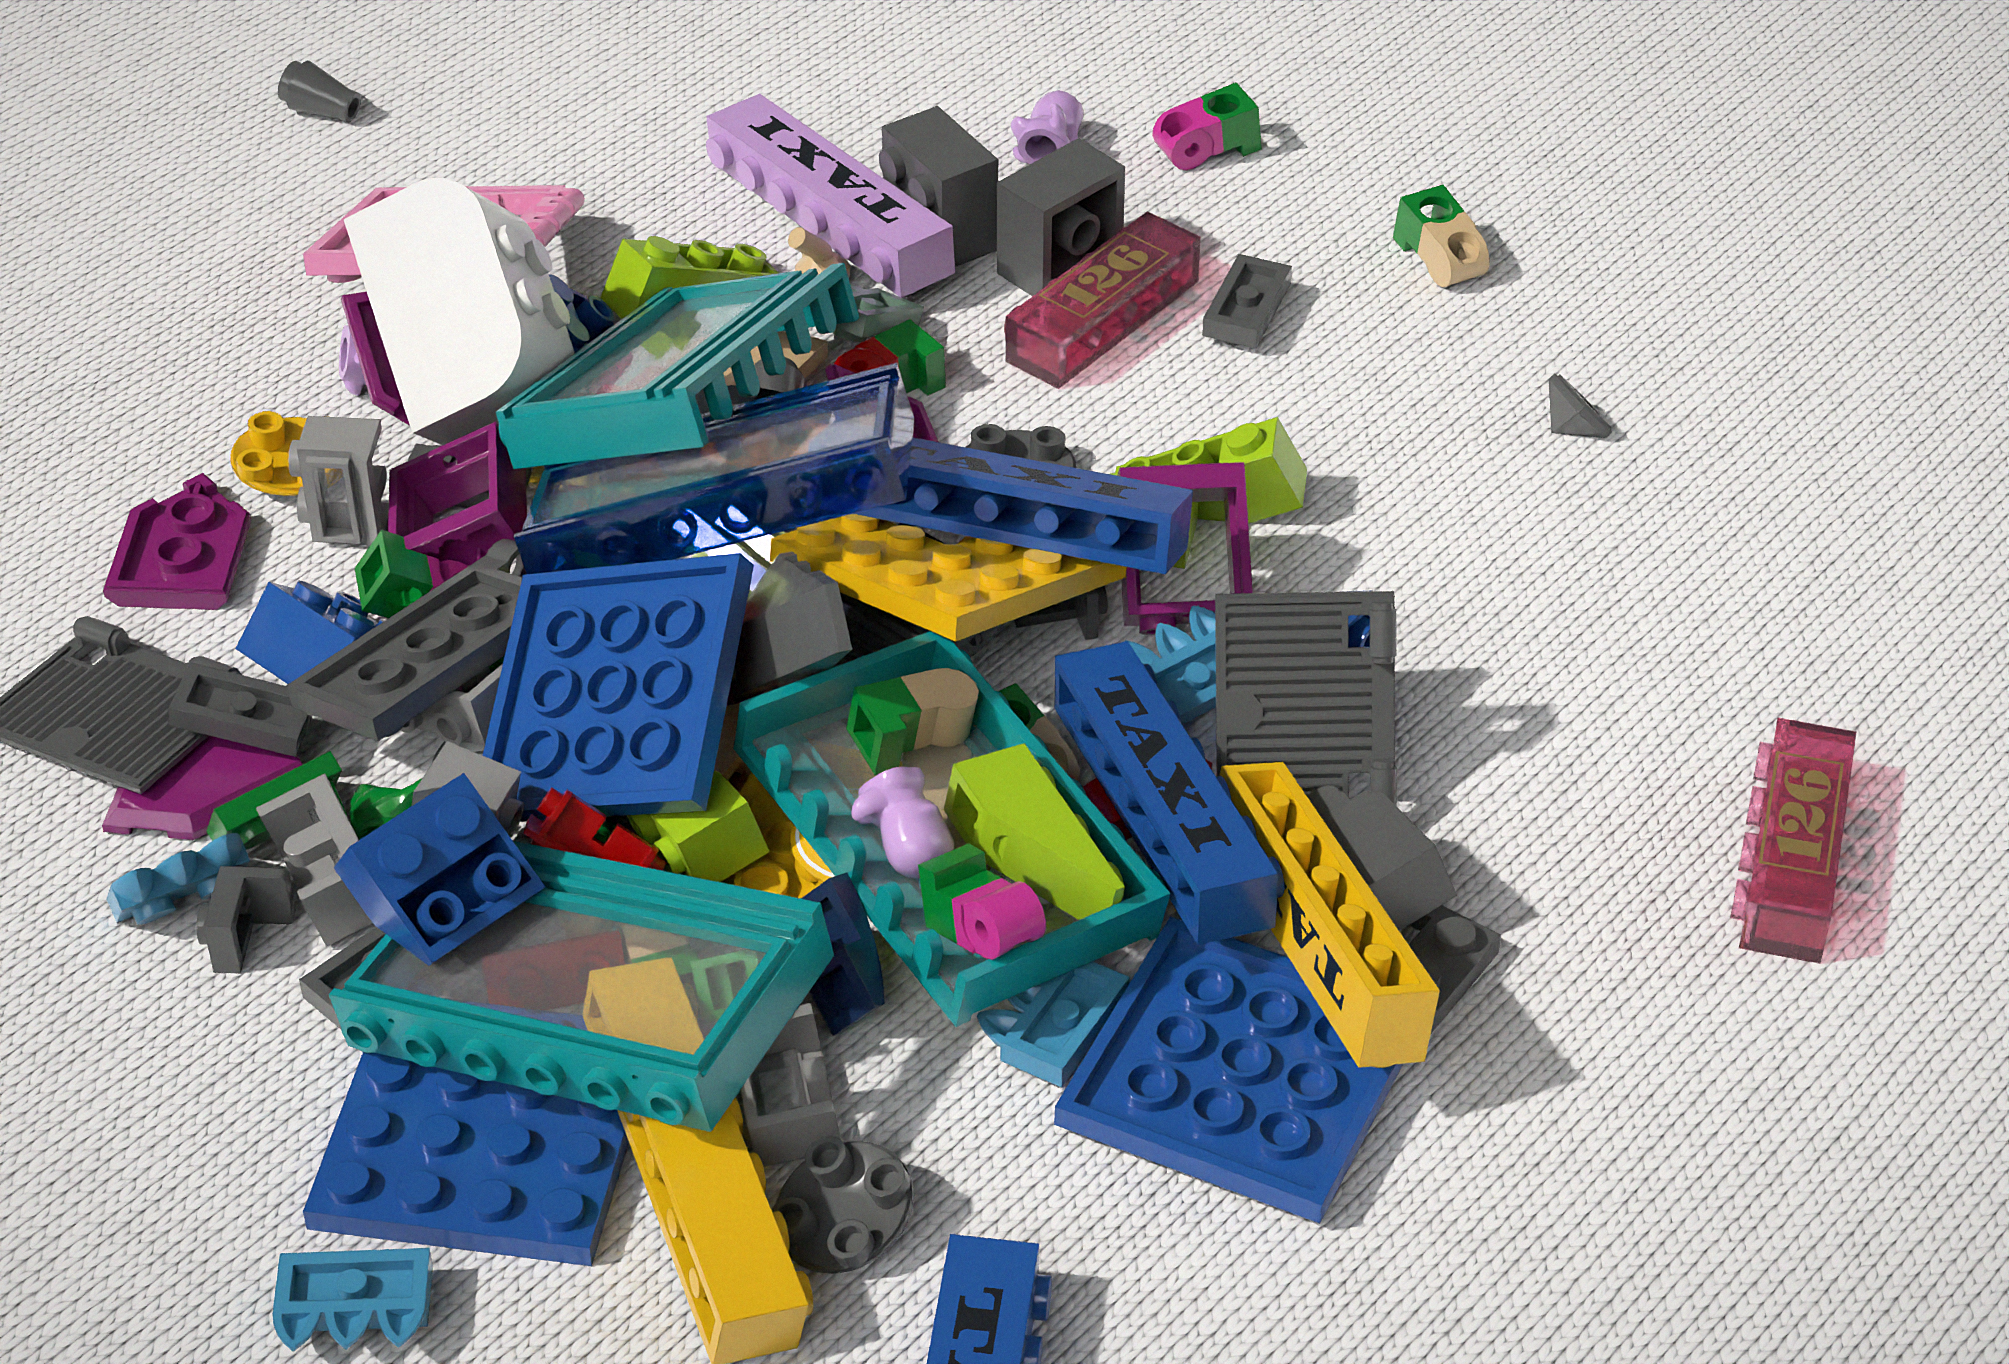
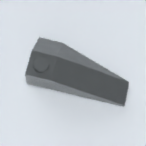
[731,551,852,702]

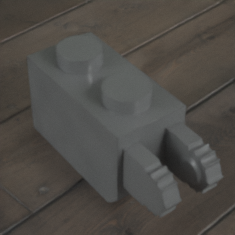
[1308,784,1457,931]

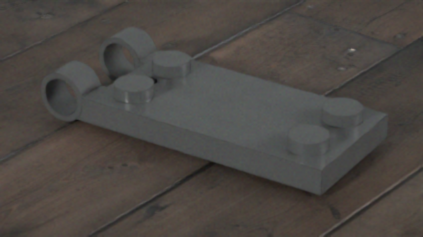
[286,539,594,741]

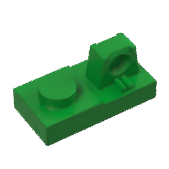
[206,751,347,850]

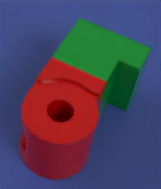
[834,319,946,396]

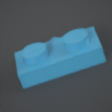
[1124,605,1216,725]
[106,833,250,925]
[977,961,1130,1088]
[272,1248,433,1352]

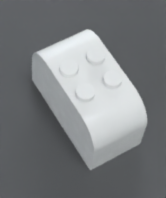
[344,178,574,445]

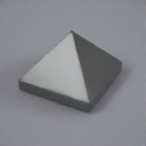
[1548,373,1612,438]

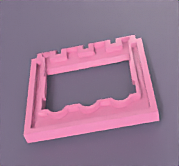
[303,185,585,283]

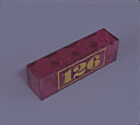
[1004,211,1201,389]
[1730,718,1857,964]

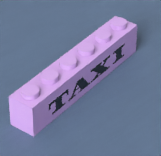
[706,93,955,298]

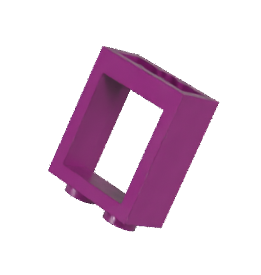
[388,422,528,566]
[1117,462,1253,635]

